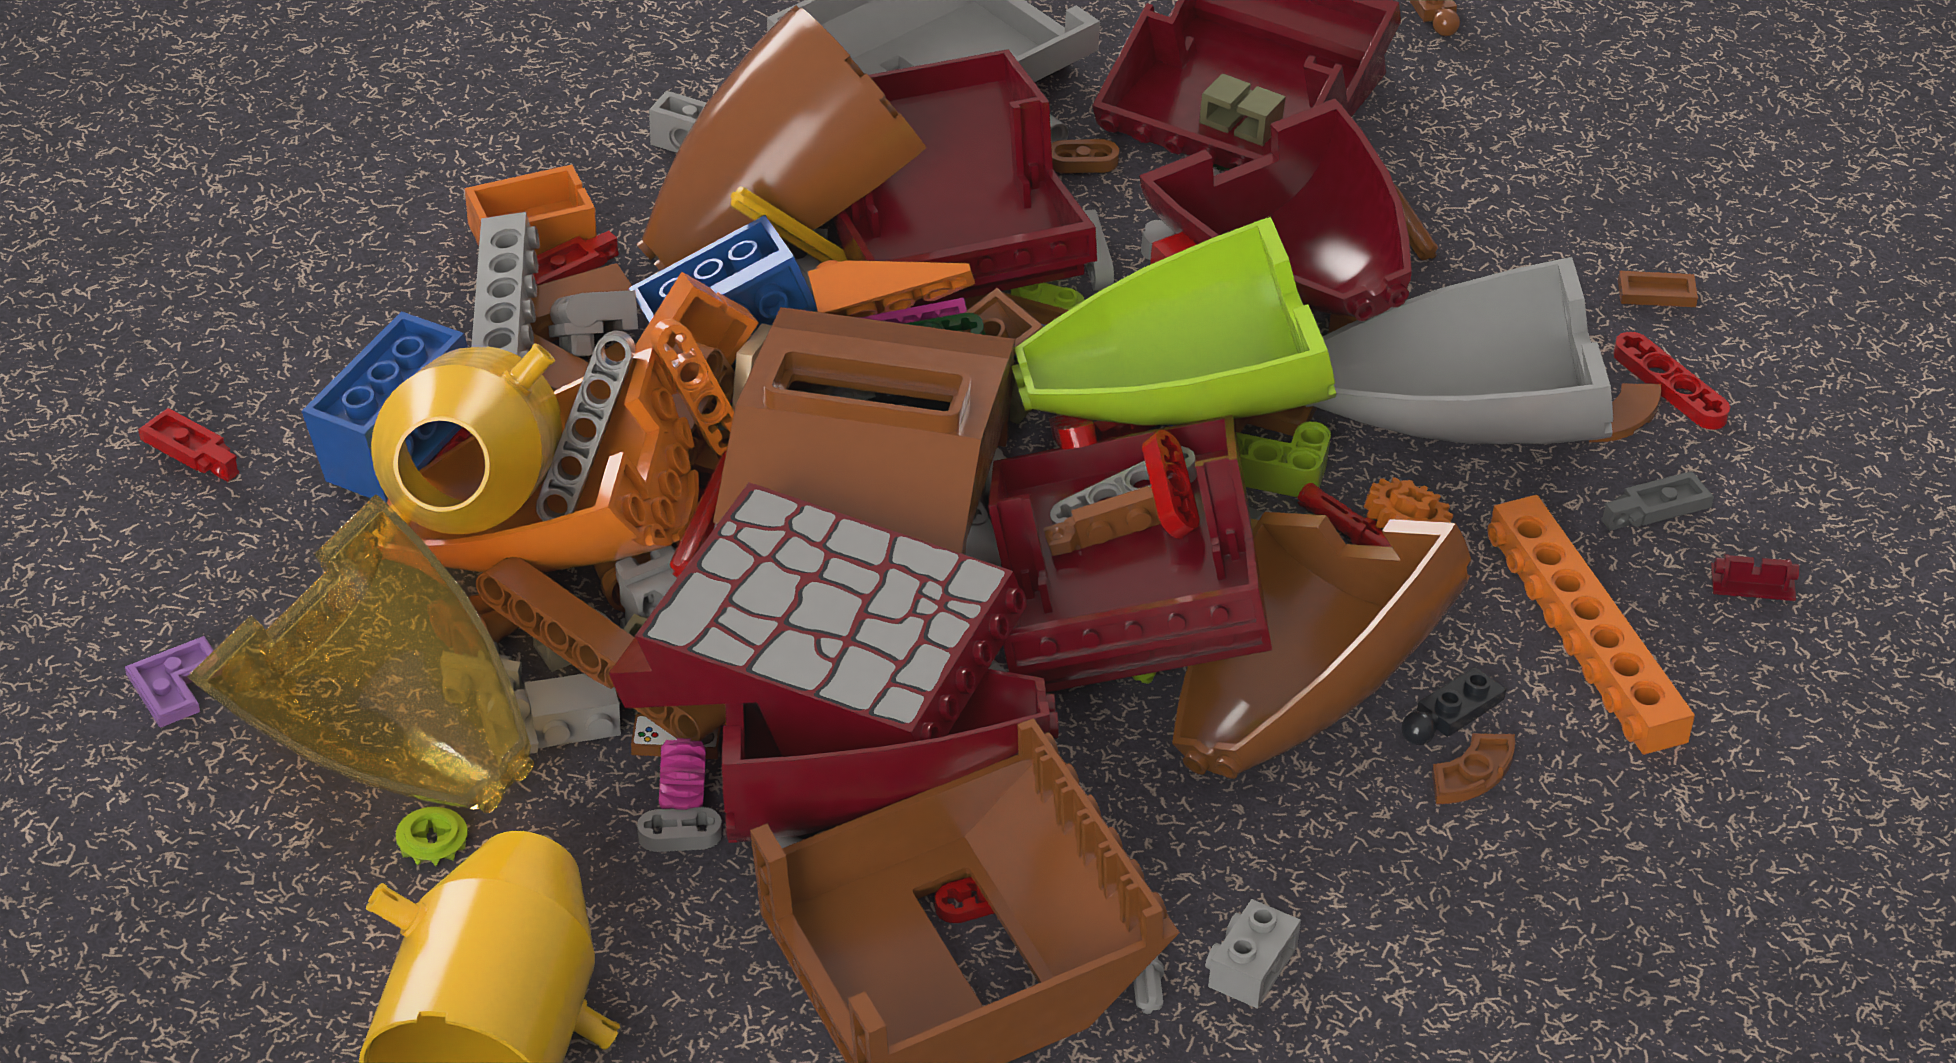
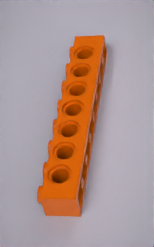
[1487,495,1695,755]

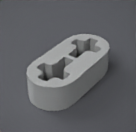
[637,807,722,852]

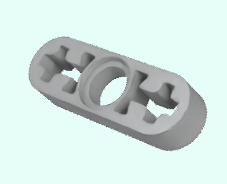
[1084,209,1114,291]

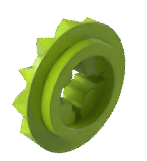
[396,807,468,866]

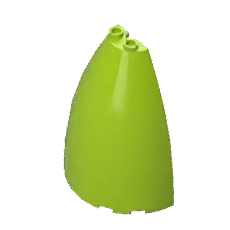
[1011,217,1336,425]

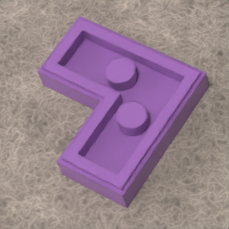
[125,636,223,728]

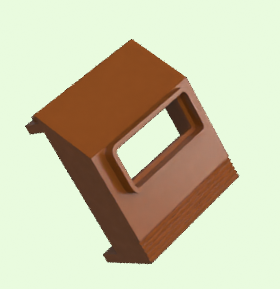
[713,307,1015,555]
[750,718,1180,1063]

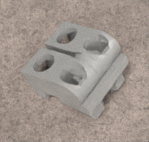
[548,290,638,357]
[615,545,677,629]

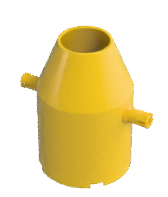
[368,343,562,548]
[359,831,620,1063]

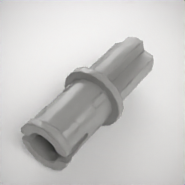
[1133,956,1164,1014]

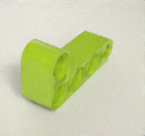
[1236,421,1331,497]

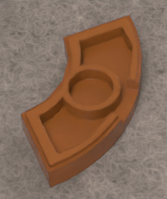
[1589,383,1661,442]
[1432,733,1515,804]

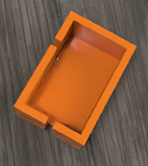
[465,165,597,255]
[635,272,758,388]

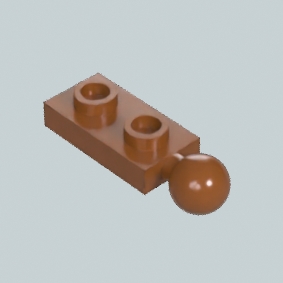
[1409,0,1460,36]

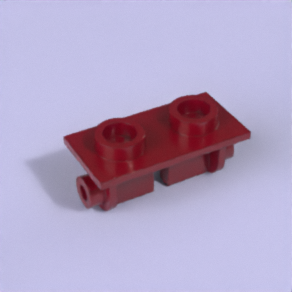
[1711,554,1799,601]

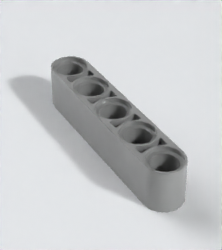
[536,330,636,521]

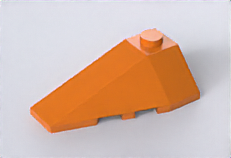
[807,260,975,318]

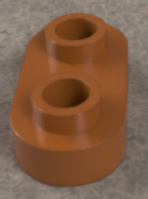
[1051,139,1119,173]

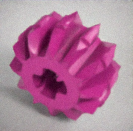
[659,738,706,810]

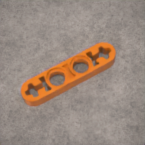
[650,319,734,455]

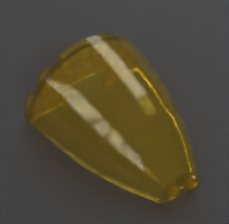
[187,494,534,813]

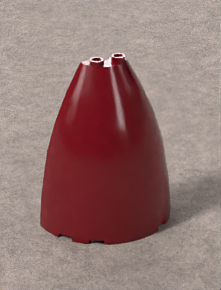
[1139,98,1412,321]
[722,669,1059,843]

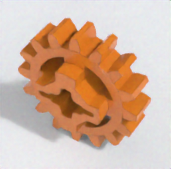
[1364,477,1453,529]

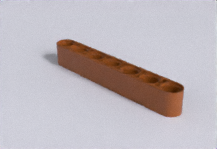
[476,557,726,741]

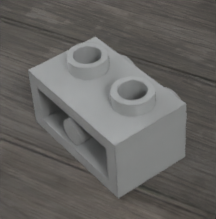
[524,673,621,748]
[1205,899,1301,1009]

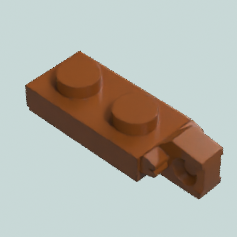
[1044,486,1161,556]

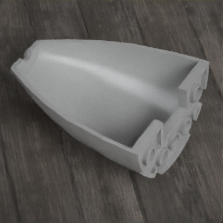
[1306,257,1613,444]

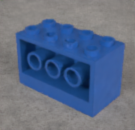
[629,215,818,364]
[302,311,468,504]

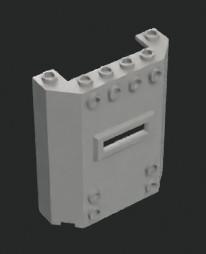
[767,0,1100,82]

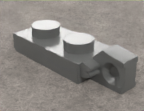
[1601,471,1714,531]

